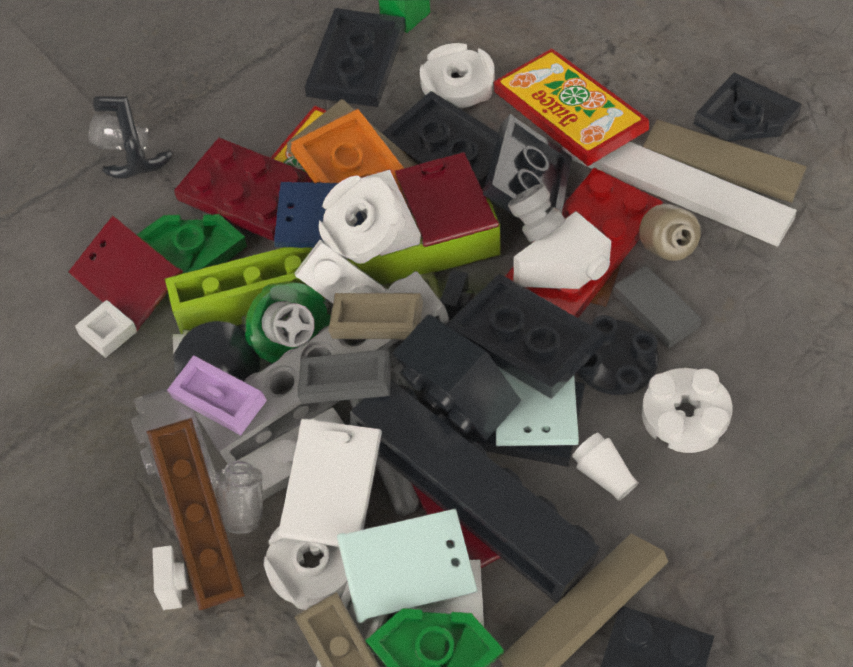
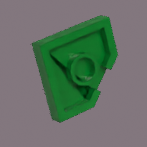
[137,214,247,274]
[365,608,504,667]

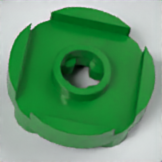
[245,281,331,364]

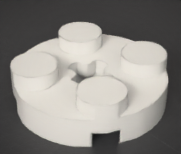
[420,43,495,108]
[319,176,406,264]
[642,368,732,453]
[264,526,347,610]

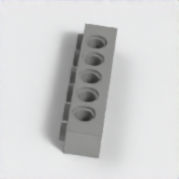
[195,271,449,467]

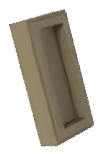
[328,293,423,339]

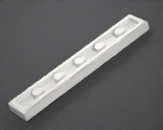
[563,142,797,247]

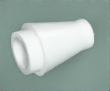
[572,433,638,501]

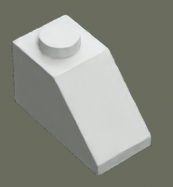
[513,211,611,289]

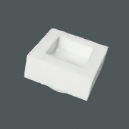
[75,300,137,358]
[153,546,189,610]

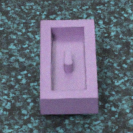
[167,356,267,436]

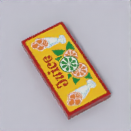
[493,49,649,166]

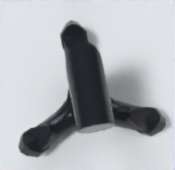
[93,96,173,179]

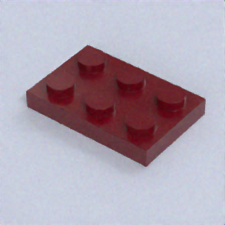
[174,137,314,241]

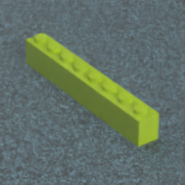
[165,196,500,334]

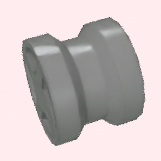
[262,301,314,347]

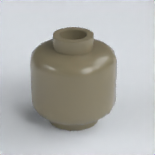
[639,204,701,261]

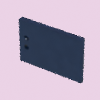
[274,182,365,248]

